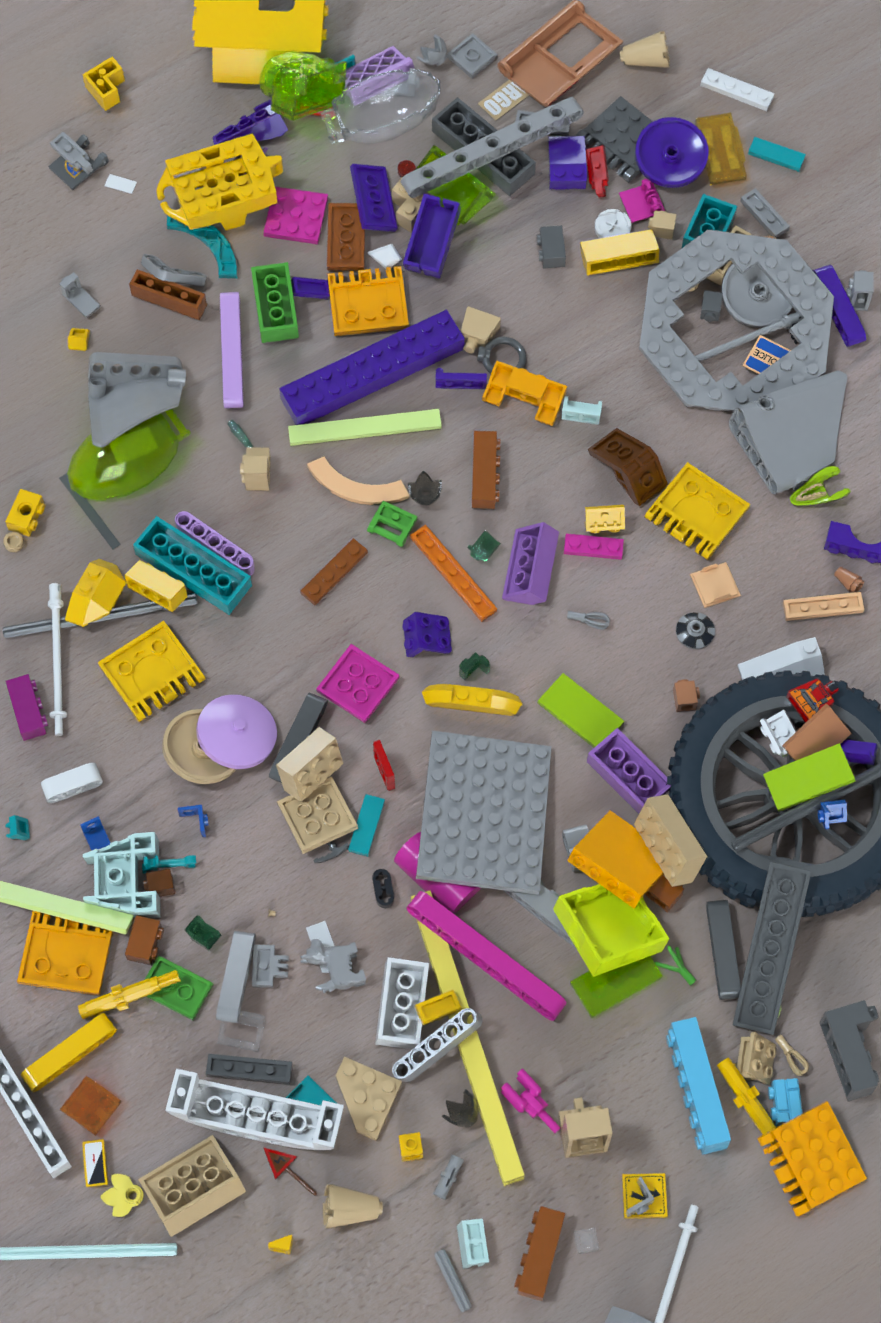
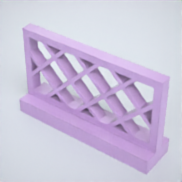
[332,46,414,106]

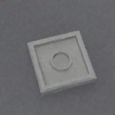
[447,33,498,79]

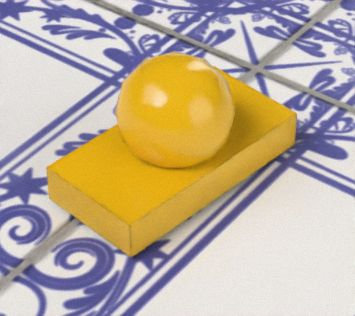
[414,990,462,1025]

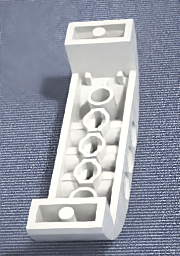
[166,1069,344,1150]

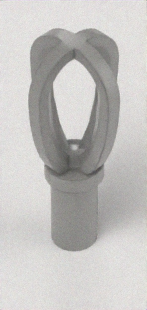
[567,611,610,630]

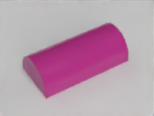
[394,832,481,915]

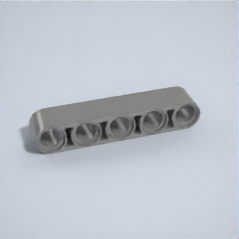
[216,931,256,1023]
[392,1008,482,1082]

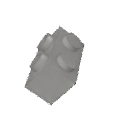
[846,270,873,311]

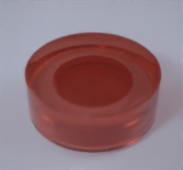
[397,160,416,178]

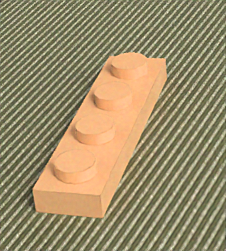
[783,592,864,621]

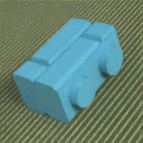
[768,1078,802,1127]

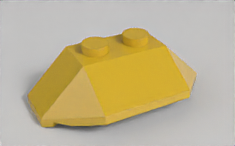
[65,559,126,627]

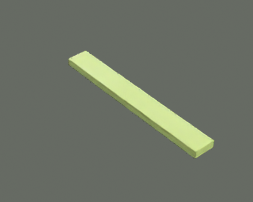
[288,409,442,446]
[0,881,134,934]

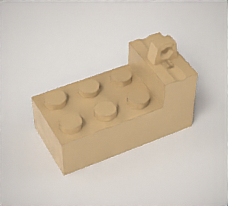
[558,1098,612,1158]

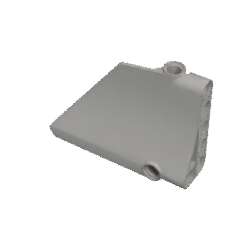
[88,352,186,447]
[729,370,847,494]

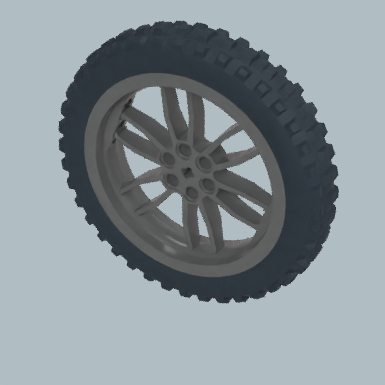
[666,670,881,917]

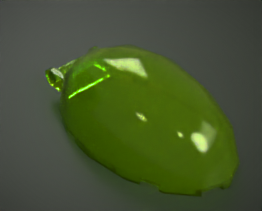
[67,409,191,501]

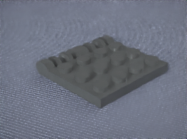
[576,96,653,183]

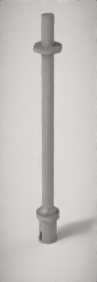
[695,312,802,362]

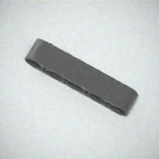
[269,692,328,783]
[706,900,741,1000]

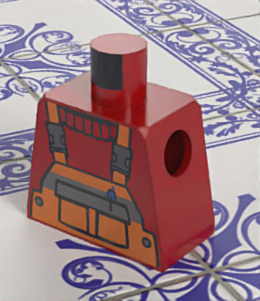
[787,679,839,723]

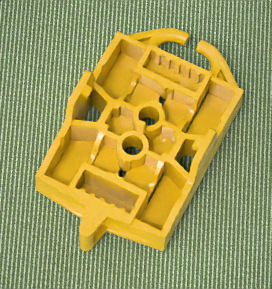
[156,133,283,231]

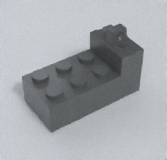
[819,1000,879,1102]

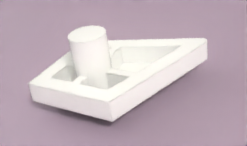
[368,244,402,269]

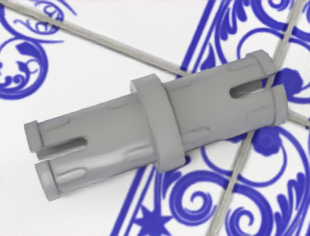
[433,1155,464,1199]

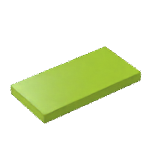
[537,673,624,748]
[763,743,856,812]

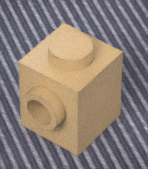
[648,211,676,240]

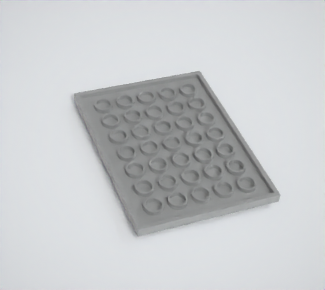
[416,731,551,895]

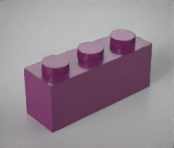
[5,674,48,741]

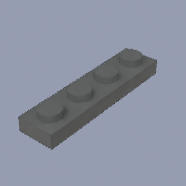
[206,1054,292,1084]

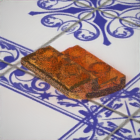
[60,1076,122,1136]

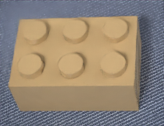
[276,727,343,802]

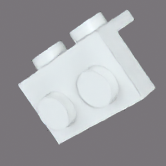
[760,710,797,758]

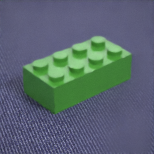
[251,262,299,343]

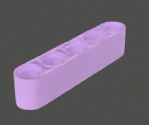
[175,511,255,576]

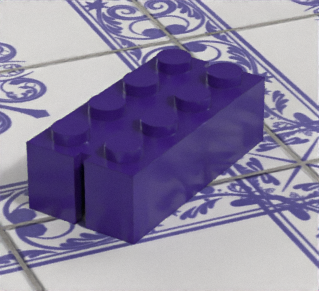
[403,193,461,279]

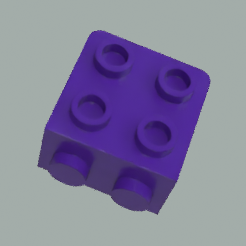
[402,612,452,658]

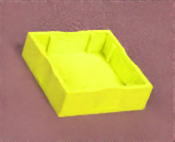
[553,884,669,977]

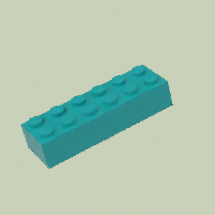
[133,516,252,615]

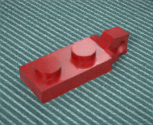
[586,145,609,198]

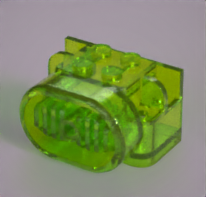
[259,50,347,121]

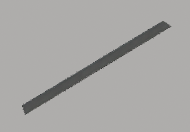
[59,473,121,550]

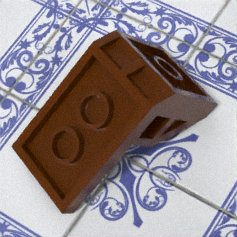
[588,428,668,506]

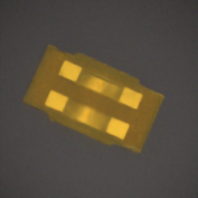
[695,113,747,185]

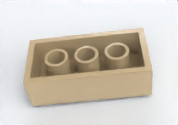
[634,794,707,887]

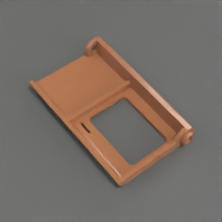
[497,0,623,107]

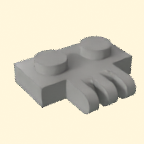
[252,945,289,988]

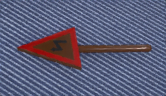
[263,1147,317,1196]

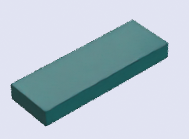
[748,137,806,172]
[348,794,385,857]

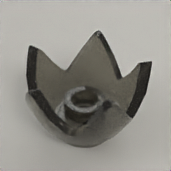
[408,471,442,506]
[442,1089,478,1128]

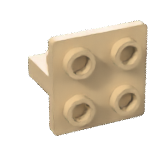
[737,1032,776,1085]

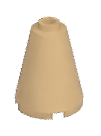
[620,31,669,68]
[323,1184,383,1228]

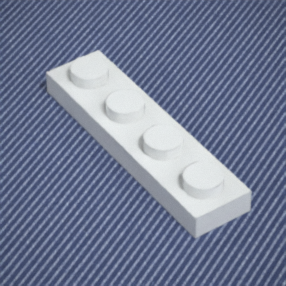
[700,68,774,111]

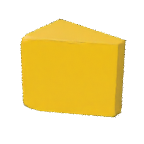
[68,328,90,351]
[268,1235,294,1254]

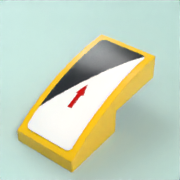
[82,1139,108,1187]

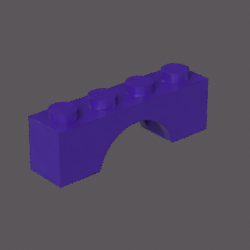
[824,521,881,563]

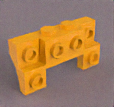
[482,361,567,426]

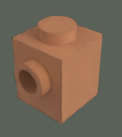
[673,679,700,712]

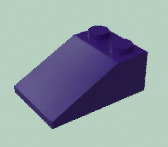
[548,136,587,189]

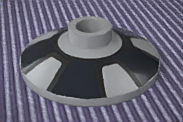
[676,612,715,649]

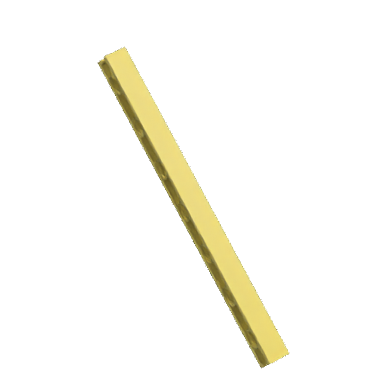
[411,891,525,1186]

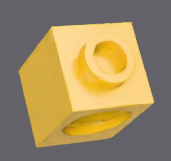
[399,1132,423,1162]

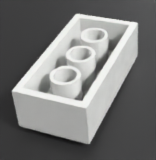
[375,957,429,1050]

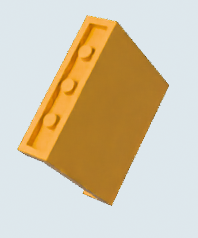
[567,810,663,909]

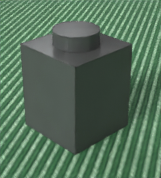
[700,290,723,322]

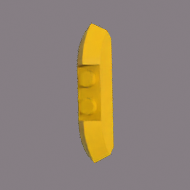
[422,684,523,716]

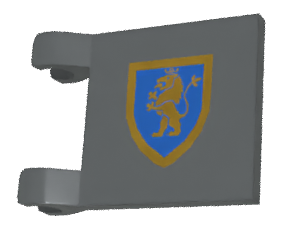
[48,134,109,190]

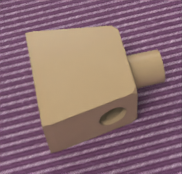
[461,306,501,354]

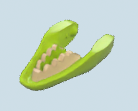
[790,466,851,506]

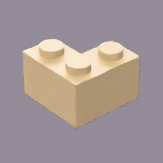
[392,178,432,233]
[240,447,271,491]

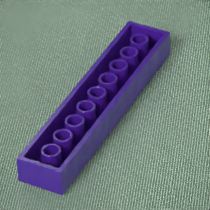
[279,309,465,425]

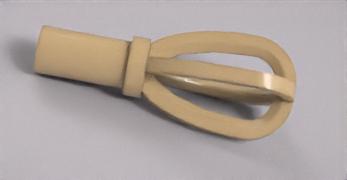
[775,1035,809,1076]

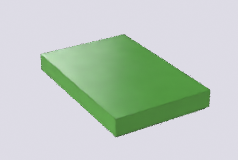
[145,955,213,1021]

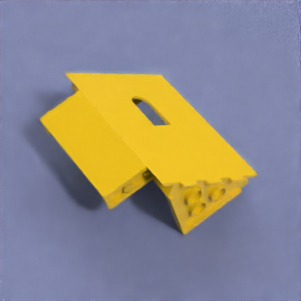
[192,0,329,86]

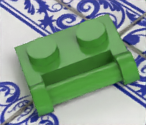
[367,501,417,547]

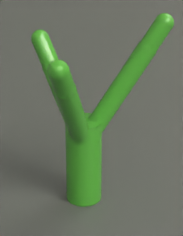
[654,946,696,985]

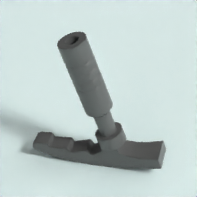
[313,841,349,863]

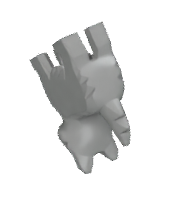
[300,939,366,994]

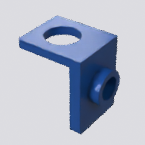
[178,805,209,837]
[80,816,110,851]

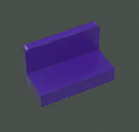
[840,740,878,765]

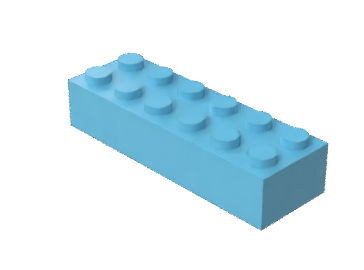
[666,1017,731,1155]

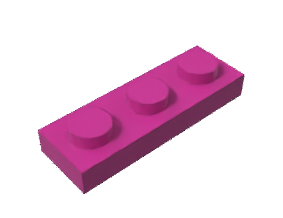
[564,533,624,560]

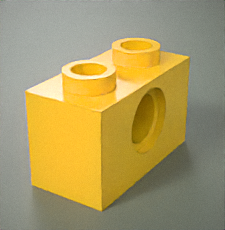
[5,489,45,537]

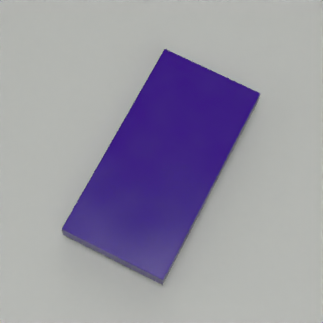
[350,163,398,232]

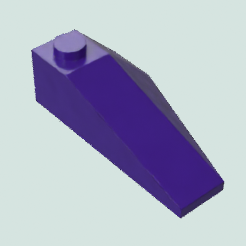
[212,97,288,145]

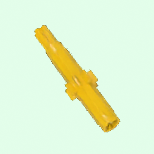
[78,970,181,1019]
[716,1057,781,1154]

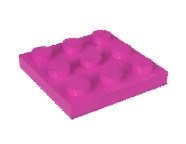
[263,186,328,245]
[316,644,400,723]

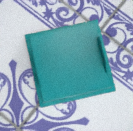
[286,1075,337,1106]

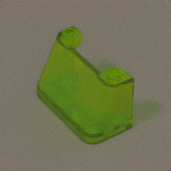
[415,145,496,226]

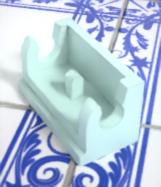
[561,396,602,425]
[457,1219,489,1269]

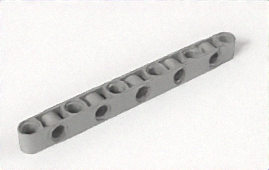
[400,97,584,198]

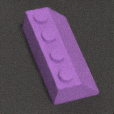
[502,522,559,605]
[587,728,671,814]

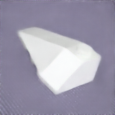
[737,637,825,680]

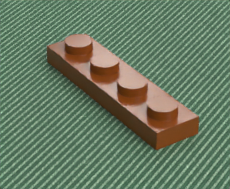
[300,538,368,605]

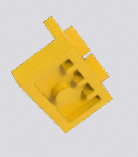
[585,505,625,533]

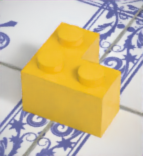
[82,56,125,111]

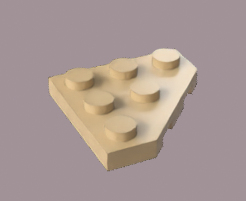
[336,1057,402,1141]

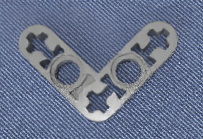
[141,254,207,286]

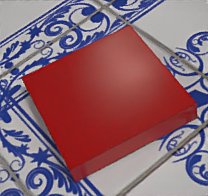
[373,740,395,791]

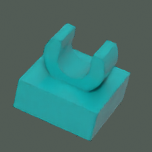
[5,815,30,841]

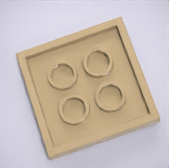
[277,777,358,854]

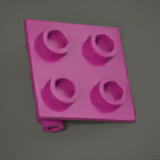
[619,179,665,223]

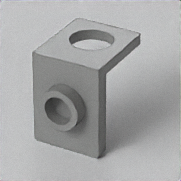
[626,1177,654,1217]

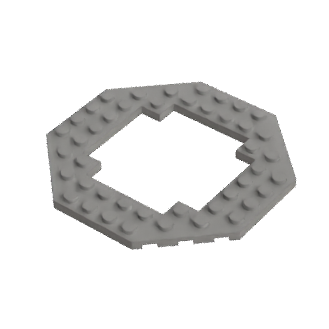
[639,230,834,413]

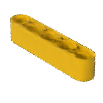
[21,1013,117,1092]

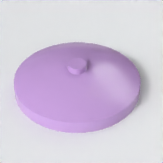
[196,695,277,769]

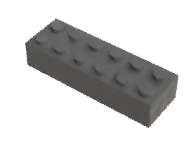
[432,97,536,196]

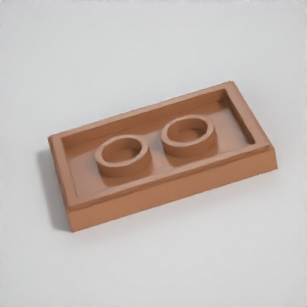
[782,704,852,761]

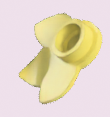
[100,1174,144,1217]

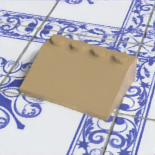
[138,1135,246,1237]

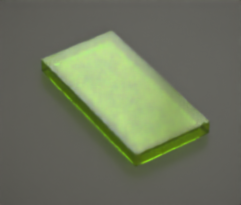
[570,956,663,1019]

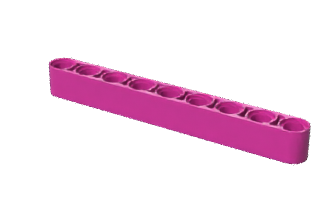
[406,891,566,1021]

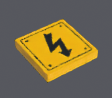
[622,1173,668,1219]

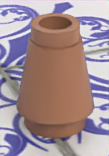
[834,567,864,593]

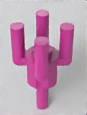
[501,1068,561,1134]

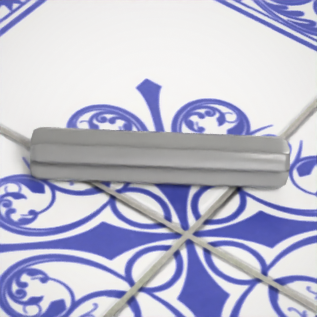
[434,1249,471,1312]

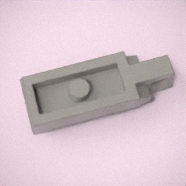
[50,132,93,174]

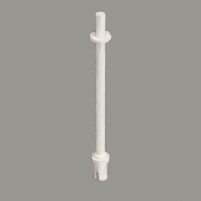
[48,583,67,736]
[655,1205,699,1323]

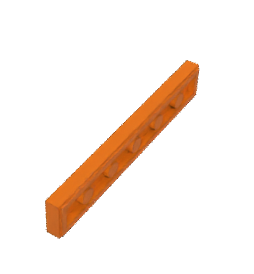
[410,524,497,622]

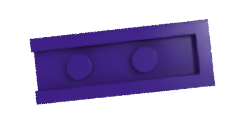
[436,368,487,389]

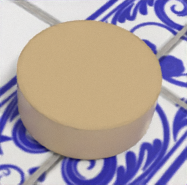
[3,532,24,552]

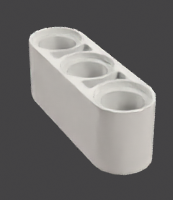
[41,763,103,803]

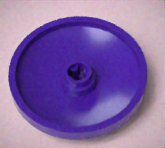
[635,117,709,188]

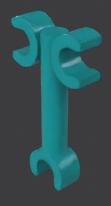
[142,855,196,874]

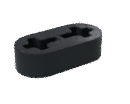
[372,869,394,908]

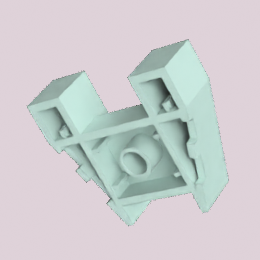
[83,832,161,919]

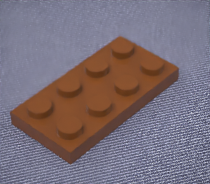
[327,203,365,271]

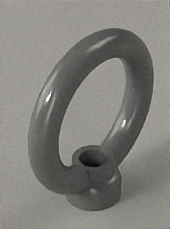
[477,337,527,374]

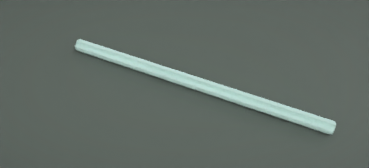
[0,1243,177,1260]

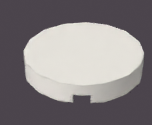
[594,209,631,239]

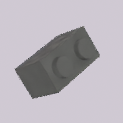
[536,225,566,269]

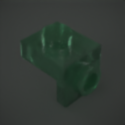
[467,531,501,561]
[459,652,490,680]
[185,915,222,951]

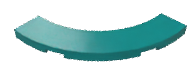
[167,215,237,279]

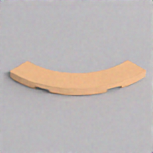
[307,457,409,505]

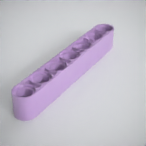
[220,292,244,409]

